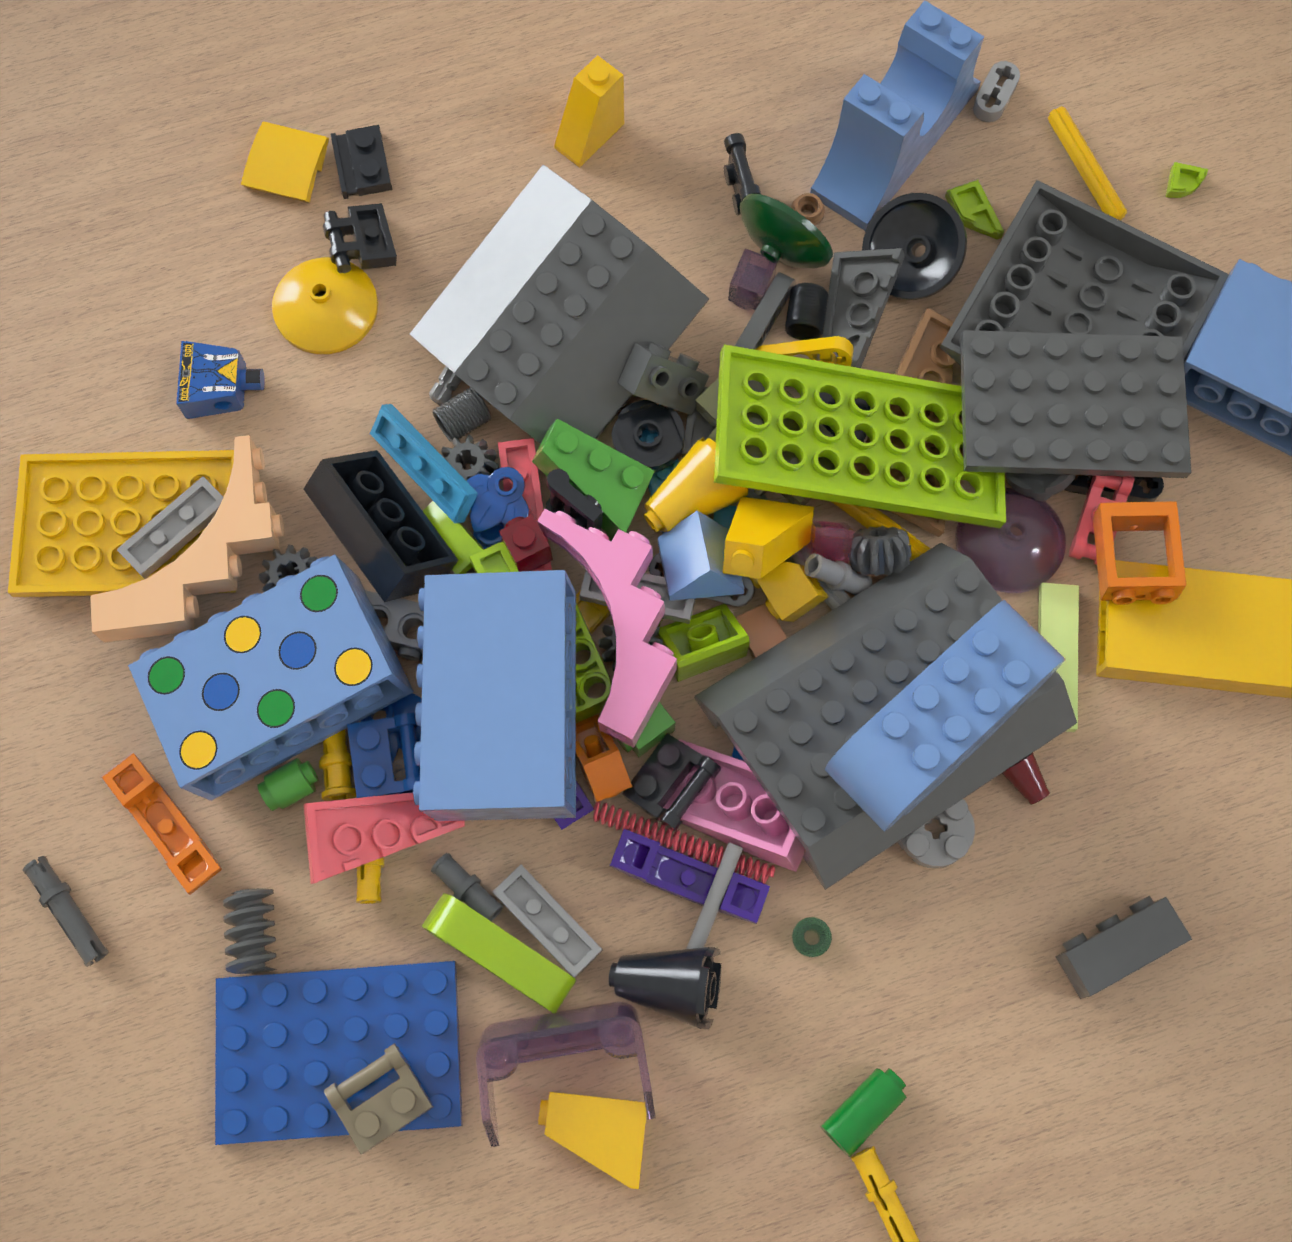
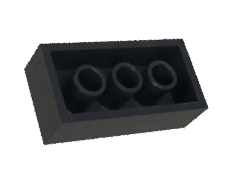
[303,450,459,603]

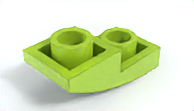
[423,501,484,574]

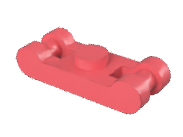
[1069,475,1134,565]

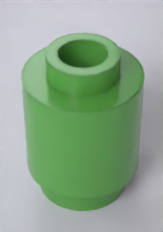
[257,758,319,811]

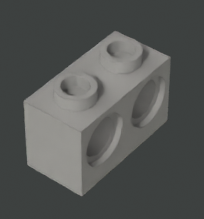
[365,590,424,661]

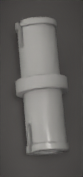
[804,553,872,596]

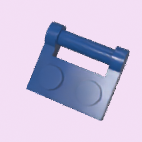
[347,713,420,798]

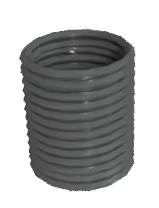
[432,387,491,443]

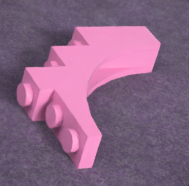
[537,509,677,748]

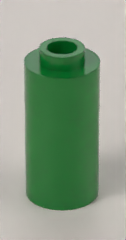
[820,1068,907,1157]

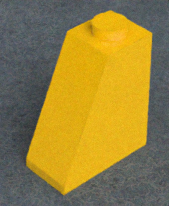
[554,55,624,168]
[723,497,814,579]
[538,1092,648,1189]

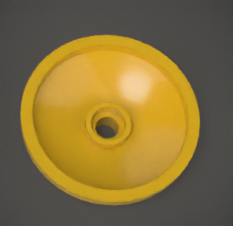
[272,257,378,354]

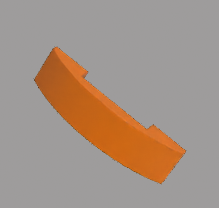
[102,753,222,895]

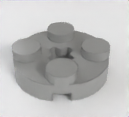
[898,799,975,868]

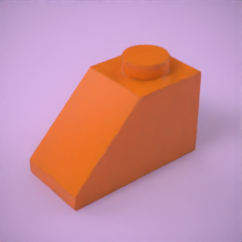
[576,714,632,802]

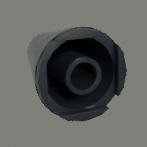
[609,947,721,1030]

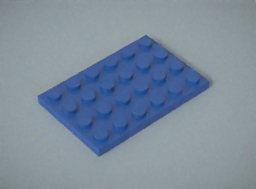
[215,961,463,1145]

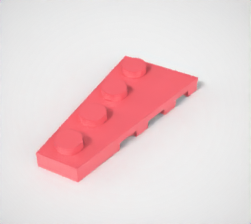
[304,792,465,884]

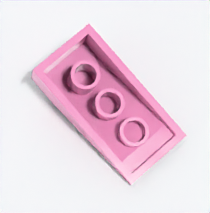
[663,739,805,872]

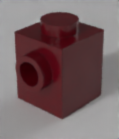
[499,514,553,572]

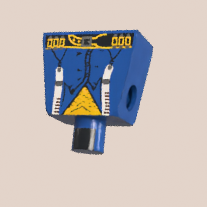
[176,341,265,419]

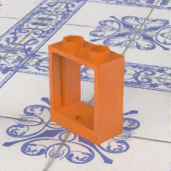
[1093,501,1186,605]

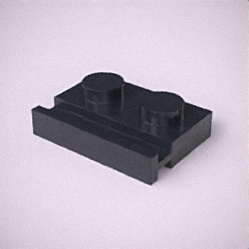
[331,124,392,199]

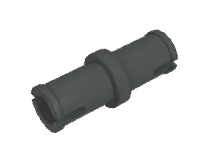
[431,853,504,922]

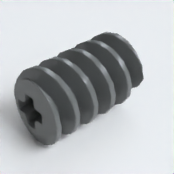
[223,888,277,974]

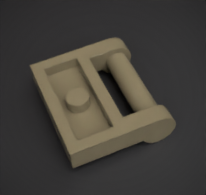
[324,1043,434,1154]

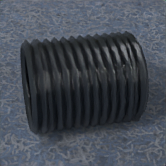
[785,282,828,340]

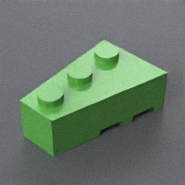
[532,419,655,541]

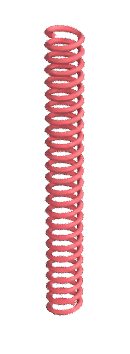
[593,801,775,884]

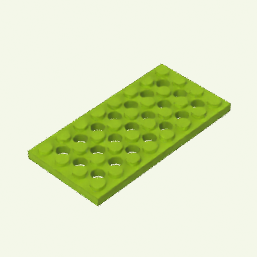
[714,344,1006,528]

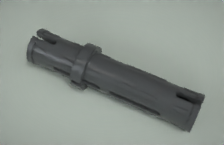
[23,856,109,967]

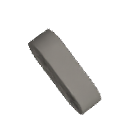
[973,61,1020,122]

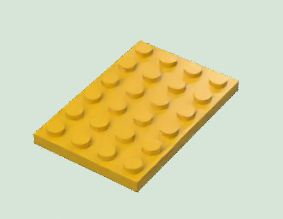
[8,450,236,597]

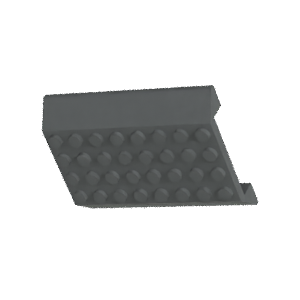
[694,543,1077,890]

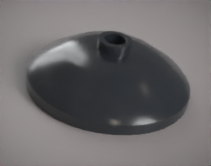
[862,193,967,300]

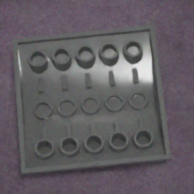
[410,165,709,444]
[940,180,1229,365]

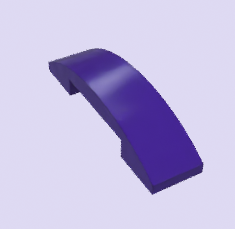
[610,829,770,924]

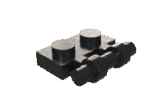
[323,203,397,273]

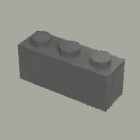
[1055,896,1192,999]

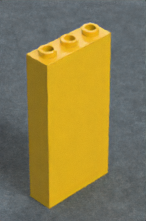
[1096,560,1292,698]

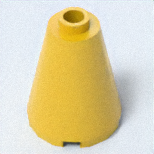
[643,437,748,533]

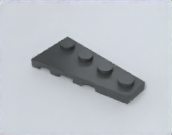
[819,248,905,368]

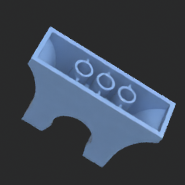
[810,0,984,231]

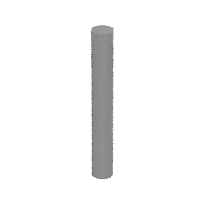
[686,842,743,949]

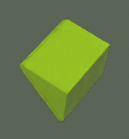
[658,603,750,682]

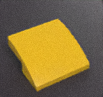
[241,121,329,203]

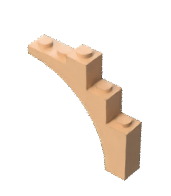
[91,435,284,643]

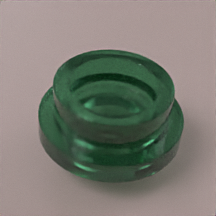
[792,917,832,958]

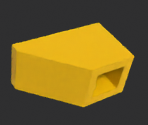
[749,561,829,622]

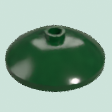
[740,194,833,269]

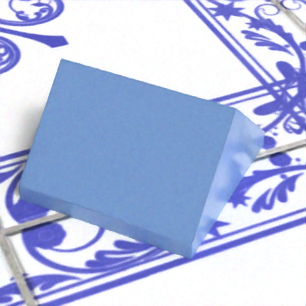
[658,510,744,601]

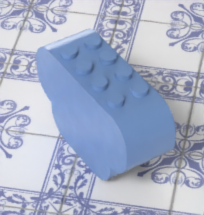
[825,600,1066,832]

